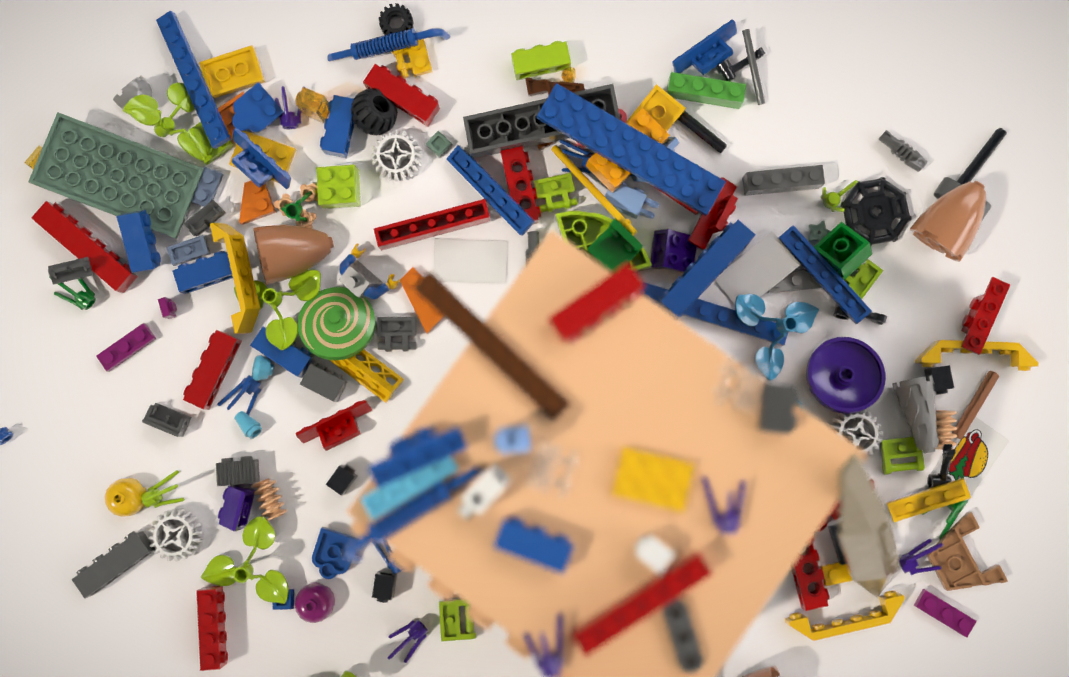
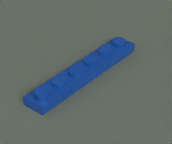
[446,145,535,236]
[779,225,872,324]

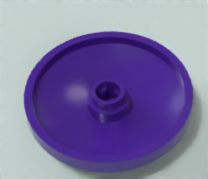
[806,337,886,414]

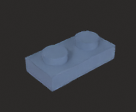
[191,167,224,207]
[167,235,211,266]

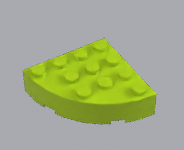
[555,211,652,273]

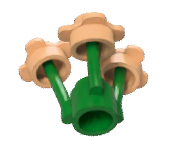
[274,183,318,228]

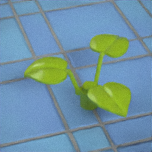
[123,83,209,162]
[234,270,321,351]
[201,516,289,604]

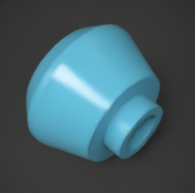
[252,355,274,381]

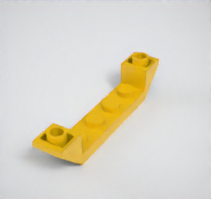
[210,223,261,334]
[915,340,1039,371]
[784,590,905,641]

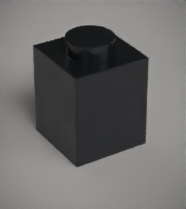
[924,365,954,395]
[326,464,358,496]
[372,571,397,603]

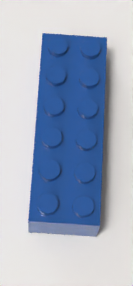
[656,219,756,320]

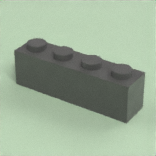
[742,165,825,196]
[71,531,156,599]

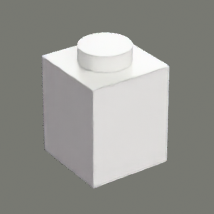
[634,533,675,574]

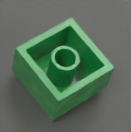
[814,221,873,280]

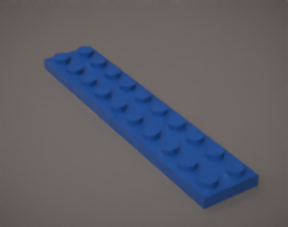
[536,83,726,216]

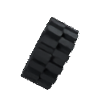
[378,3,414,35]

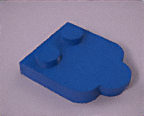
[232,82,284,133]
[312,527,358,579]

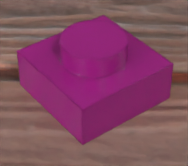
[158,297,177,319]

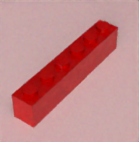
[373,199,491,251]
[31,201,138,293]
[571,550,713,658]

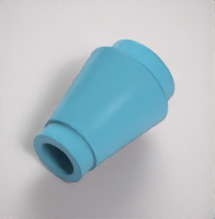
[234,411,262,439]

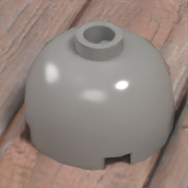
[113,75,152,109]

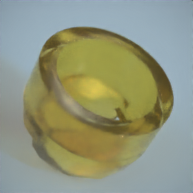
[561,67,576,83]

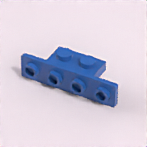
[672,19,737,75]
[232,128,291,190]
[368,425,468,488]

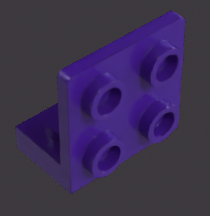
[650,229,697,272]

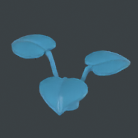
[735,294,819,381]

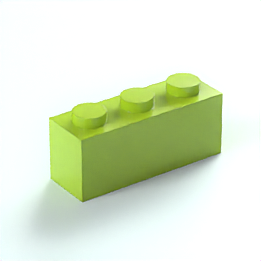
[511,41,571,81]

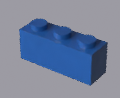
[320,95,355,159]
[116,210,161,273]
[172,251,233,294]
[250,326,314,378]
[493,515,574,574]

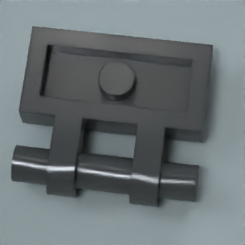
[377,317,417,352]

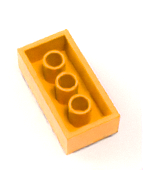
[586,108,670,193]

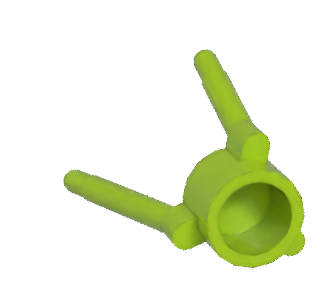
[820,180,858,212]
[141,470,185,508]

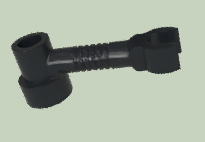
[715,47,766,81]
[833,306,887,325]
[927,444,955,489]

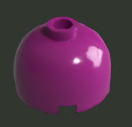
[294,582,335,623]

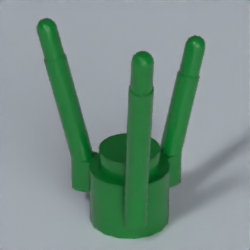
[49,277,96,310]
[922,500,968,539]

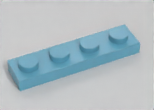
[360,456,458,520]

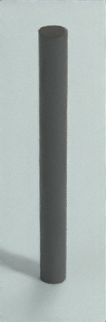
[742,29,765,105]

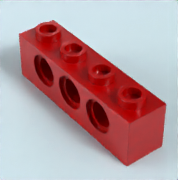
[500,146,542,224]
[791,535,830,611]

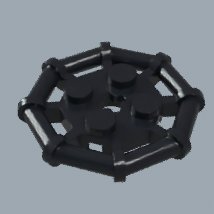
[840,177,912,246]

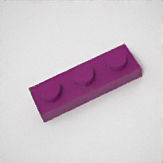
[96,323,156,372]
[913,589,977,638]

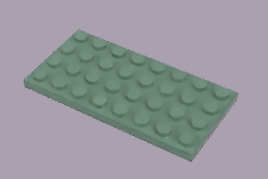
[28,112,204,239]

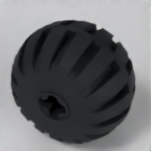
[351,88,397,135]

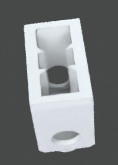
[458,463,512,519]

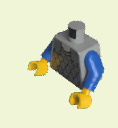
[339,243,400,300]

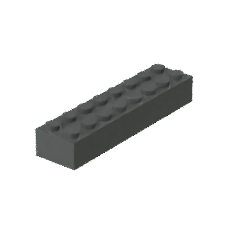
[463,84,620,159]

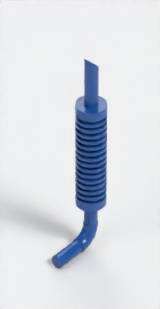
[327,28,450,62]
[344,467,482,563]

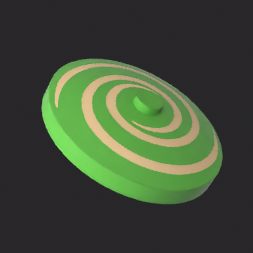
[297,287,376,360]

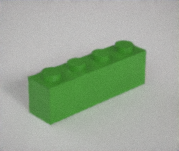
[666,72,746,109]

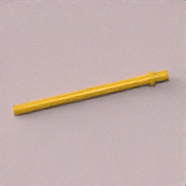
[551,145,637,236]

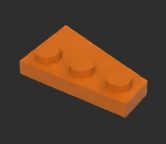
[400,267,444,334]

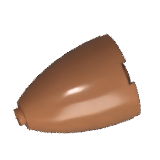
[909,181,986,262]
[253,225,334,285]

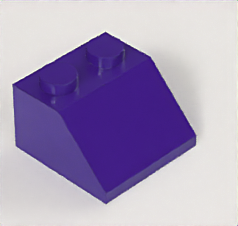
[218,485,256,531]

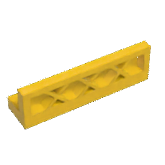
[329,349,404,403]

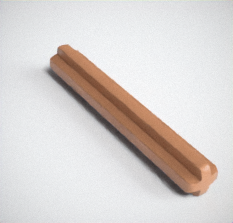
[952,371,999,439]

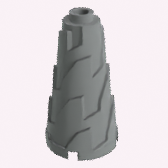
[892,375,939,454]

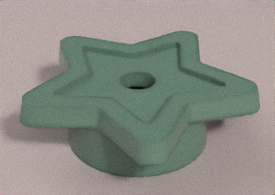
[808,221,830,242]

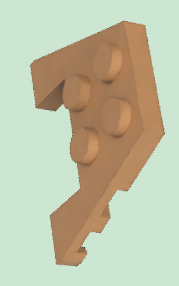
[927,512,1008,591]

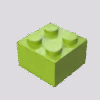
[316,165,361,209]

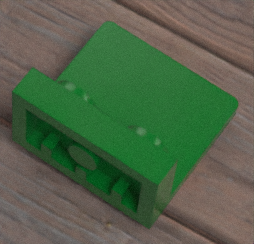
[587,218,643,273]

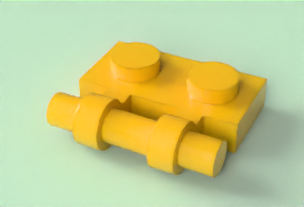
[392,39,433,79]

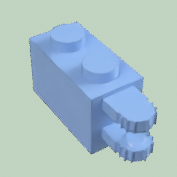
[605,182,660,219]
[494,426,531,454]

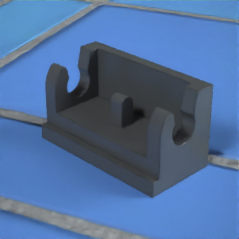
[142,403,192,437]

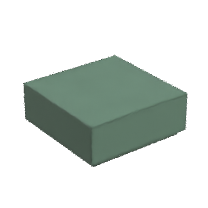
[426,131,452,158]

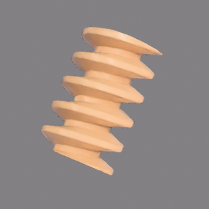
[935,410,957,450]
[251,478,287,521]

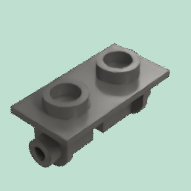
[184,200,226,237]
[48,257,93,285]

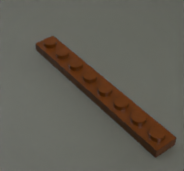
[413,270,571,421]

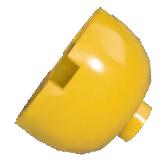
[104,478,146,517]

